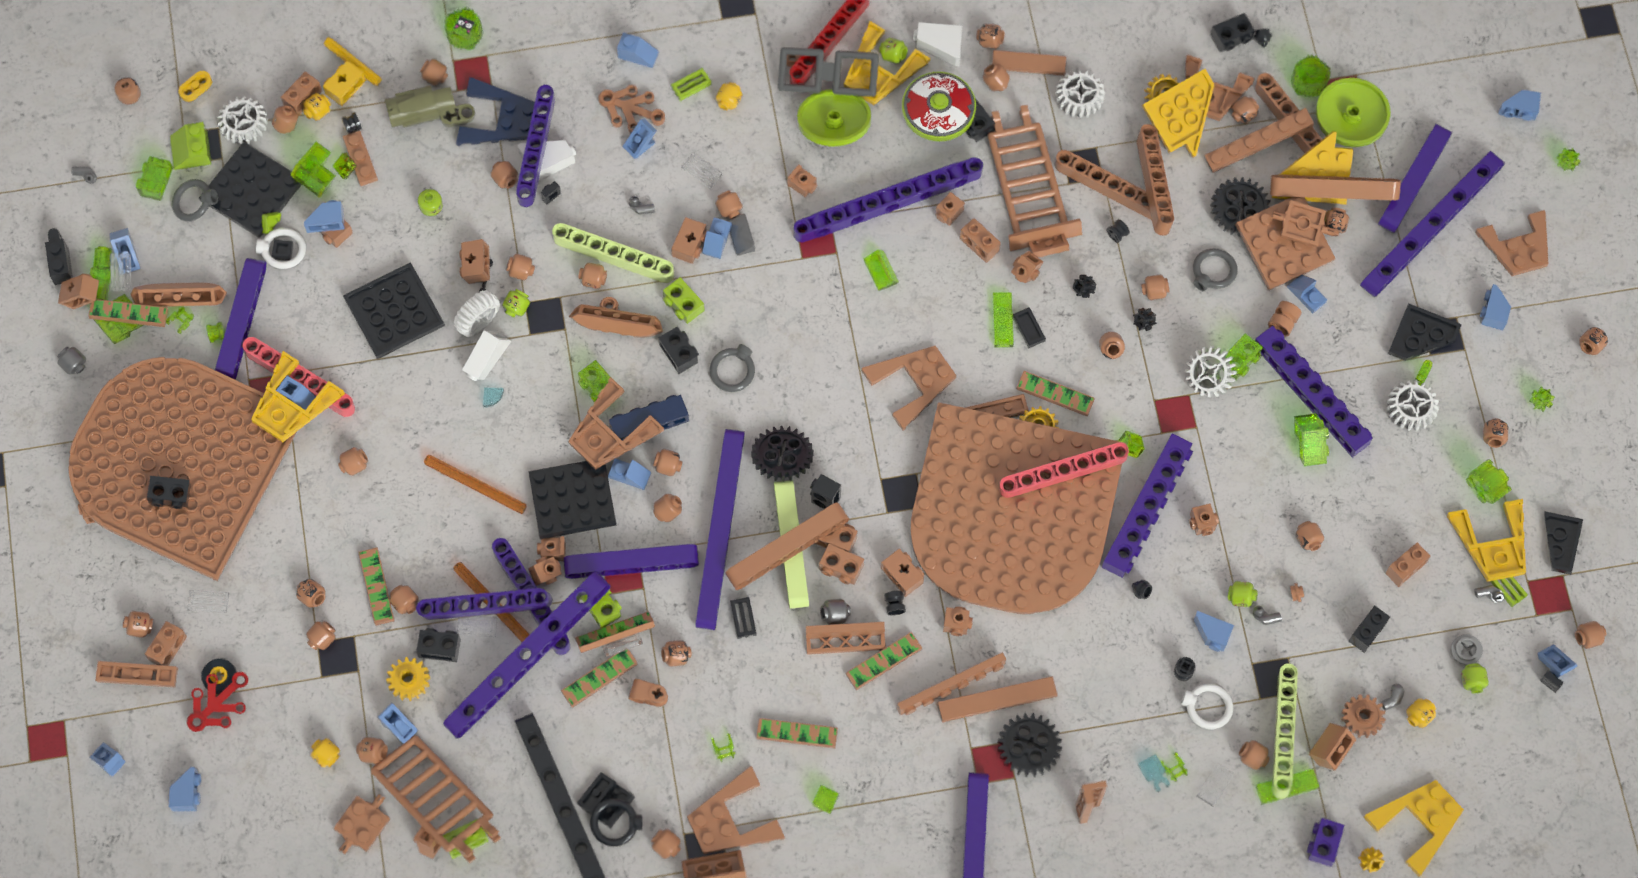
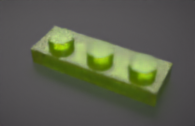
[992,292,1014,348]
[1255,769,1319,805]

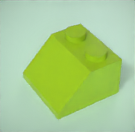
[170,122,211,170]

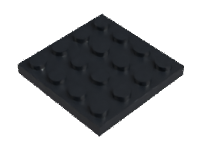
[199,142,304,238]
[343,262,445,359]
[528,461,617,540]

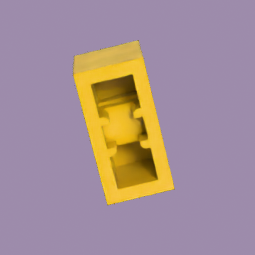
[323,60,366,106]

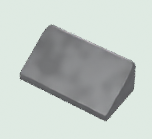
[728,214,755,256]

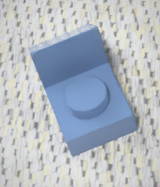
[623,118,657,159]
[702,217,732,259]
[1287,275,1327,314]
[608,458,651,490]
[1537,644,1577,677]
[378,702,418,744]
[90,742,125,776]

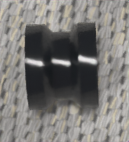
[341,112,362,134]
[1106,219,1130,243]

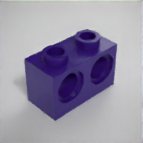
[1307,818,1345,867]

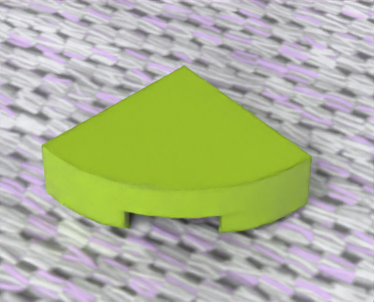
[262,212,281,234]

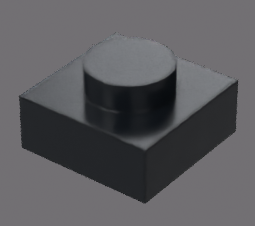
[541,181,561,205]

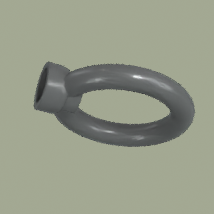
[172,179,218,222]
[1193,249,1238,292]
[710,344,755,392]

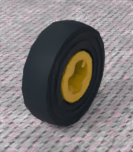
[201,659,237,694]

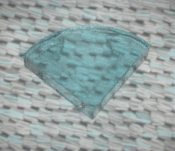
[483,388,504,408]

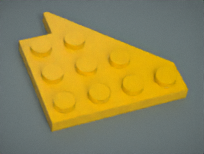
[1141,69,1214,158]

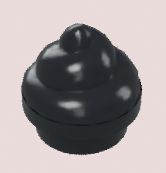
[1254,29,1272,48]
[1132,580,1152,599]

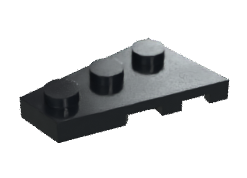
[1544,511,1583,575]

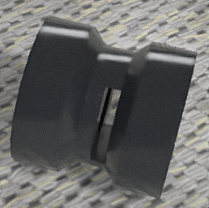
[884,591,906,616]
[1174,657,1196,681]

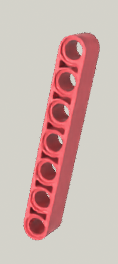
[243,337,355,417]
[999,442,1129,498]

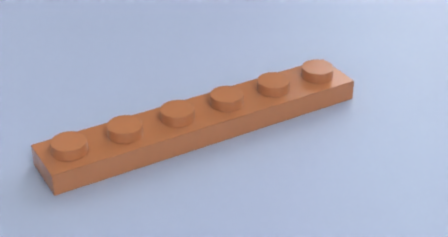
[1205,108,1314,173]
[897,652,1006,716]

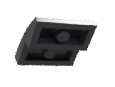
[577,772,635,829]

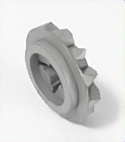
[1451,634,1483,665]

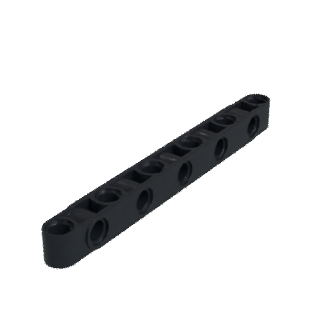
[514,713,606,878]

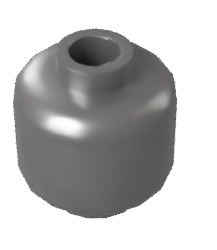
[57,346,86,375]
[820,599,851,625]

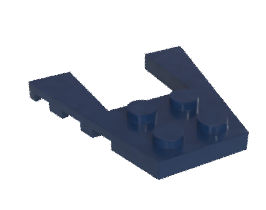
[456,77,535,146]

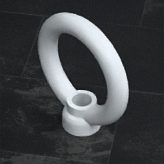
[256,228,306,269]
[1181,683,1233,729]

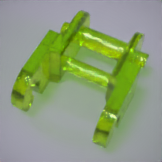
[166,307,194,334]
[1415,360,1433,386]
[711,733,736,762]
[1160,752,1188,782]

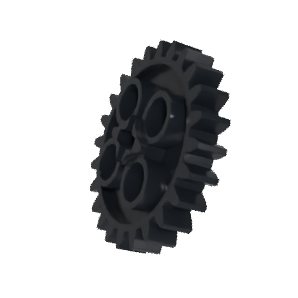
[1210,177,1271,237]
[751,426,814,482]
[997,713,1062,777]

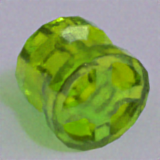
[206,322,225,343]

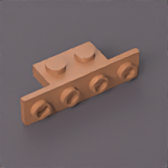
[1008,219,1082,258]

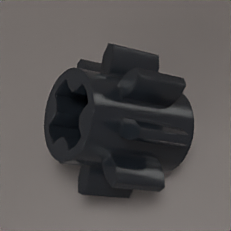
[1073,275,1096,298]
[1133,307,1157,331]

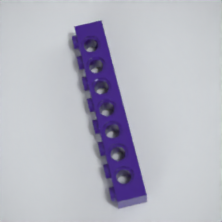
[1253,326,1373,458]
[1102,433,1193,578]

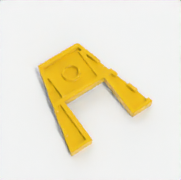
[844,21,930,106]
[251,351,345,442]
[1447,499,1526,582]
[1363,780,1464,877]

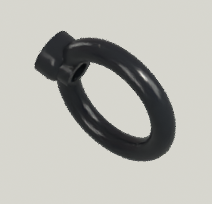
[590,798,643,847]

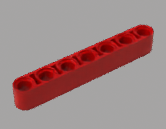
[790,0,870,85]

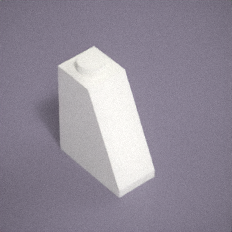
[913,22,962,67]
[517,140,576,181]
[462,330,512,381]

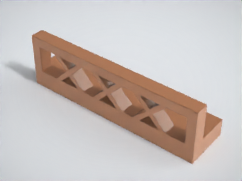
[806,622,886,654]
[1075,781,1107,824]

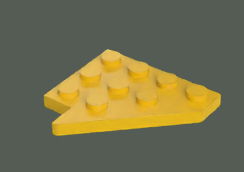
[1271,131,1353,205]

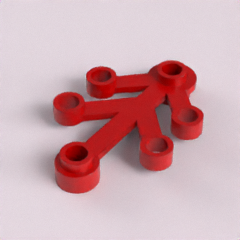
[187,672,249,732]

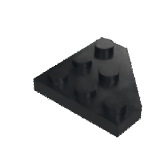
[1388,303,1462,361]

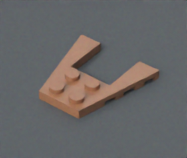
[861,346,956,431]
[568,377,664,469]
[687,766,785,854]

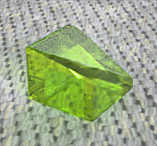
[1119,431,1145,458]
[812,785,839,814]

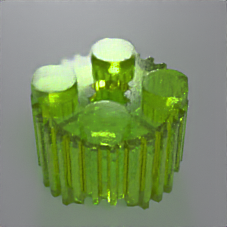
[444,7,483,51]
[1291,54,1331,97]
[1466,459,1512,504]

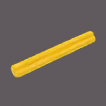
[323,37,382,86]

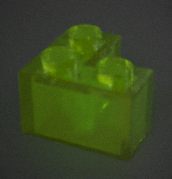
[290,141,336,198]
[1294,413,1329,466]

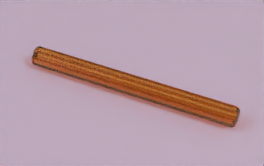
[424,455,527,514]
[453,562,530,642]

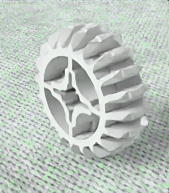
[1055,70,1105,118]
[217,96,268,144]
[453,290,500,337]
[1185,346,1237,398]
[1387,380,1439,431]

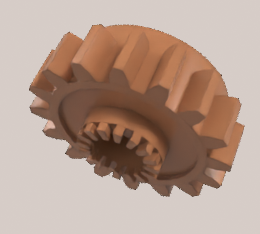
[1341,694,1386,738]

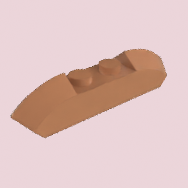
[130,283,227,307]
[569,304,663,338]

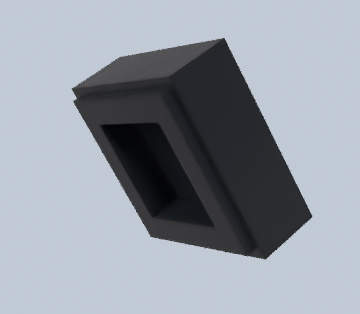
[271,240,294,261]
[1540,671,1563,693]

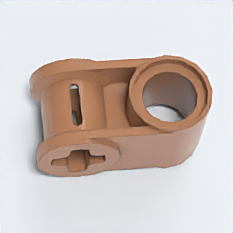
[628,679,668,707]

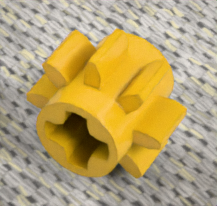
[1358,847,1385,873]

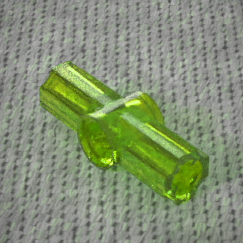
[90,246,112,301]

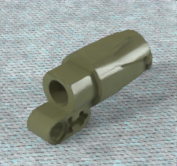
[385,85,475,128]

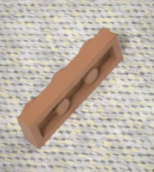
[343,131,378,186]

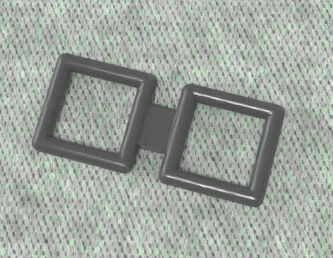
[778,47,879,97]

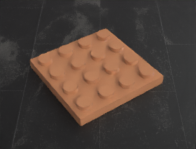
[1235,197,1336,291]

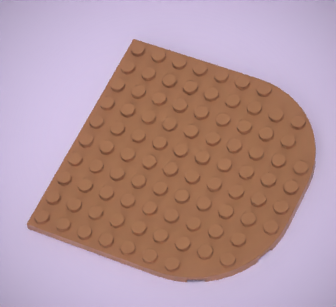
[68,357,297,581]
[911,402,1127,614]

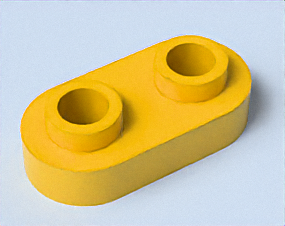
[179,71,212,102]

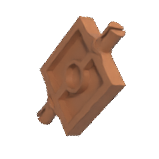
[1271,200,1335,247]
[333,794,390,854]

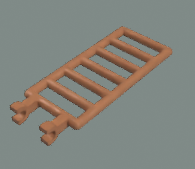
[987,105,1068,233]
[371,735,501,864]

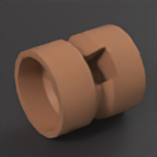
[1268,301,1302,337]

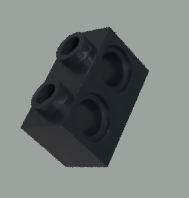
[1210,13,1255,52]
[966,98,995,143]
[658,326,699,374]
[810,474,841,509]
[147,475,191,509]
[1348,605,1390,653]
[416,628,461,662]

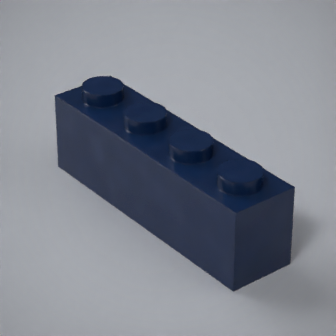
[609,395,689,441]

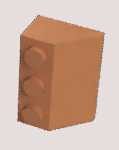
[681,850,746,878]

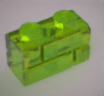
[136,156,173,201]

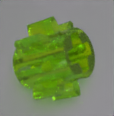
[1557,148,1581,171]
[1529,386,1555,412]

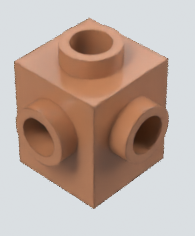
[1011,251,1043,283]
[1189,503,1219,536]
[528,556,562,586]
[943,607,973,636]

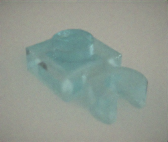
[1138,754,1170,793]

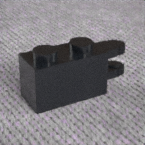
[45,228,73,285]

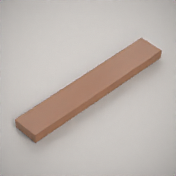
[938,676,1058,723]

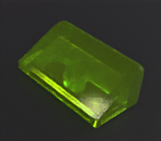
[864,249,899,291]

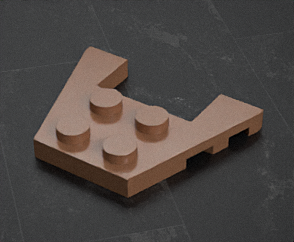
[1185,54,1255,121]
[1475,210,1549,276]

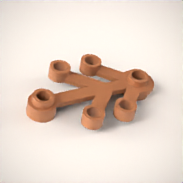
[598,85,665,133]

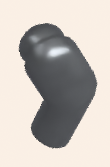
[72,166,97,184]
[629,196,655,214]
[1474,585,1504,602]
[1253,606,1282,625]
[1381,683,1404,710]

